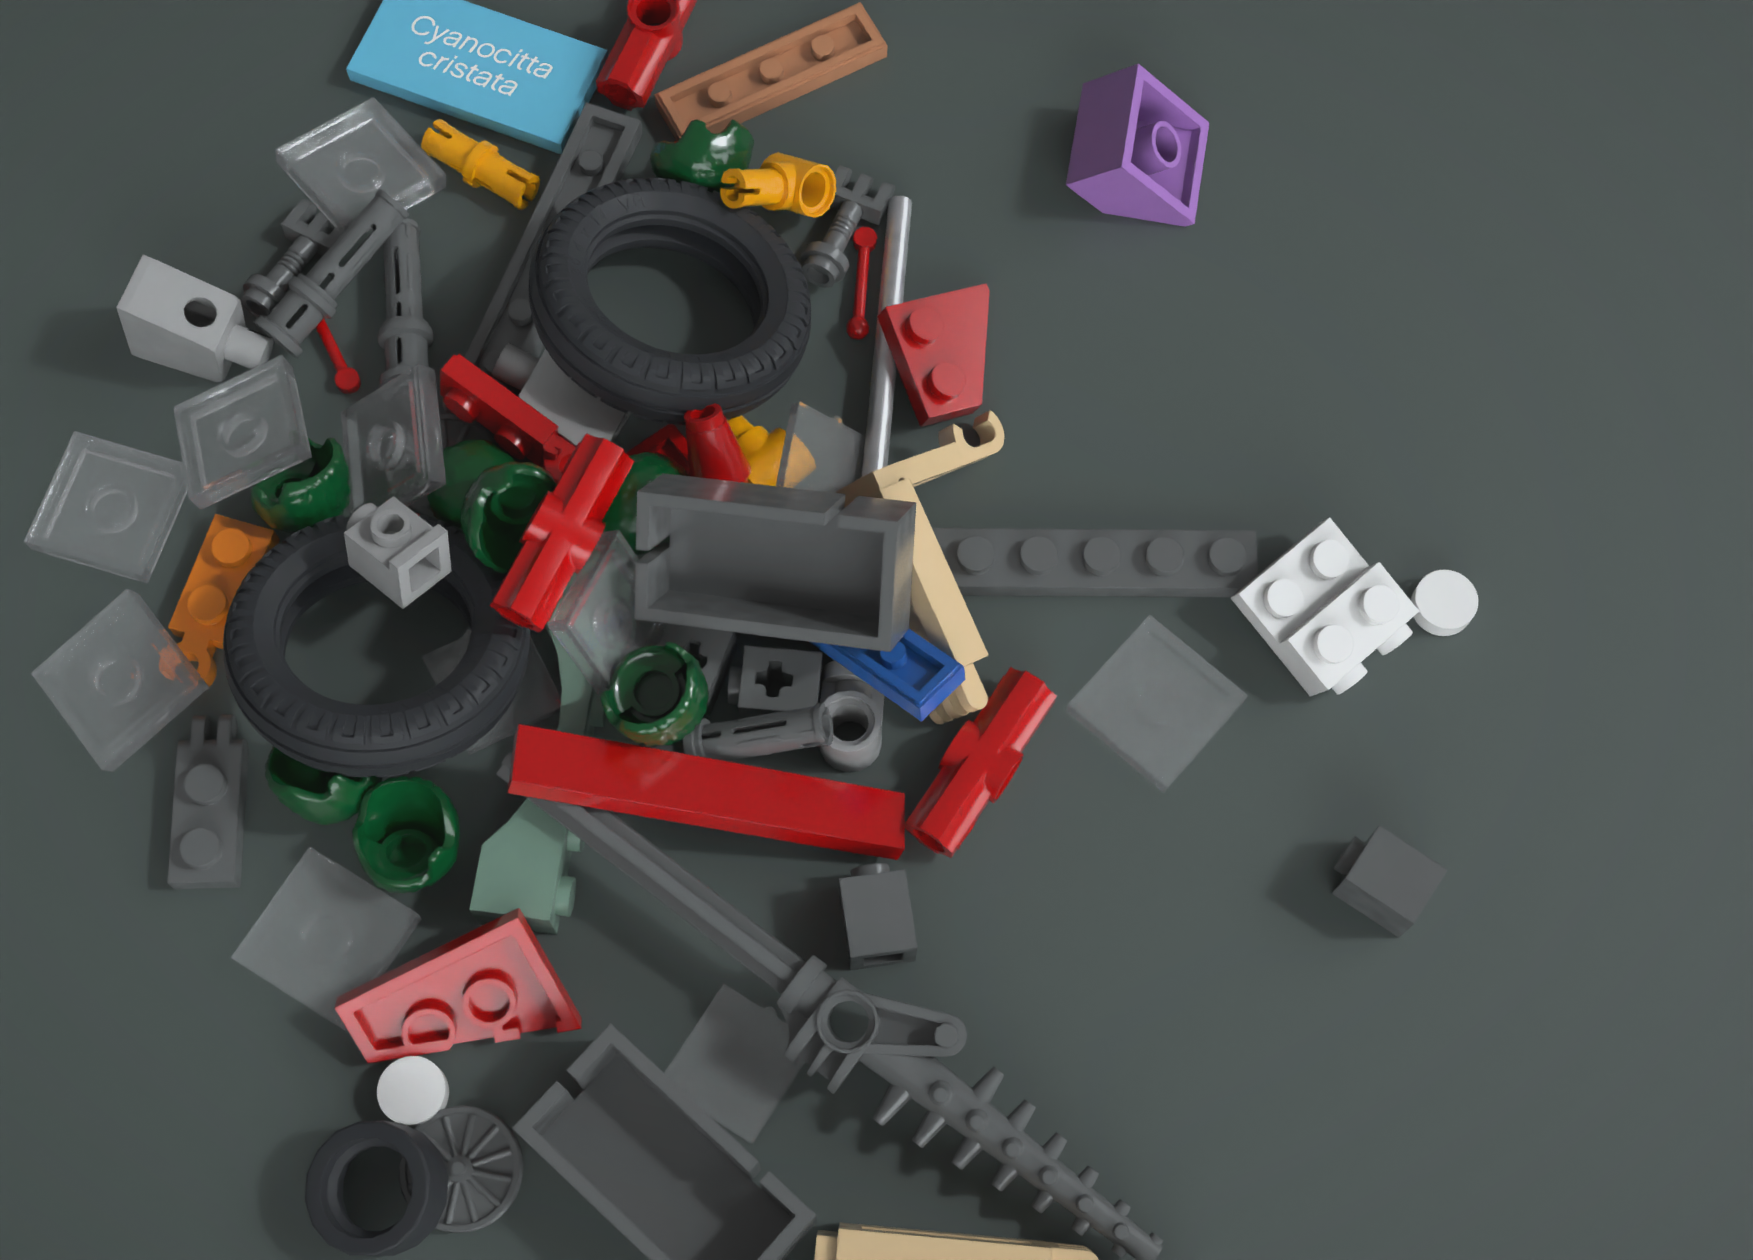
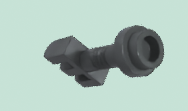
[801,165,895,288]
[241,199,352,317]

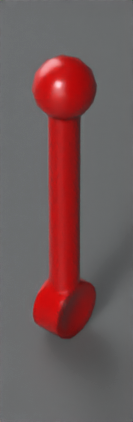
[846,227,877,340]
[301,306,361,394]

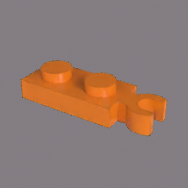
[161,514,280,690]

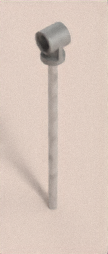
[819,196,912,772]

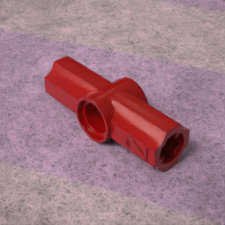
[596,0,698,111]
[489,433,635,633]
[905,667,1057,858]

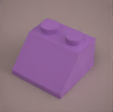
[1066,64,1209,227]

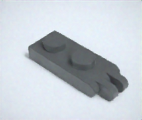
[167,714,249,889]

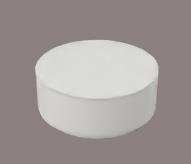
[1411,570,1478,636]
[377,1056,449,1128]

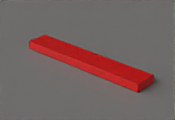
[507,724,905,860]

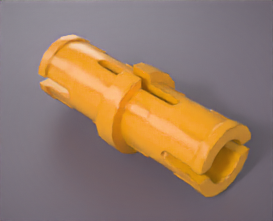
[421,119,540,210]

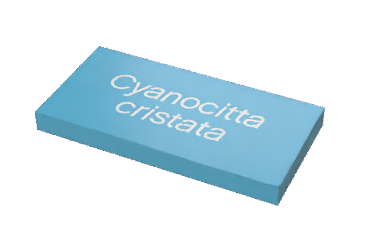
[346,0,608,154]

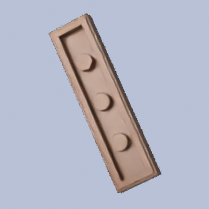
[654,2,888,141]

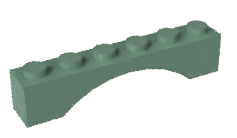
[469,543,632,935]

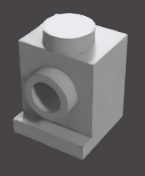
[344,496,452,609]

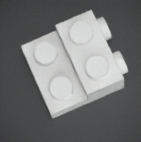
[1231,517,1419,696]

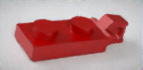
[440,354,576,482]

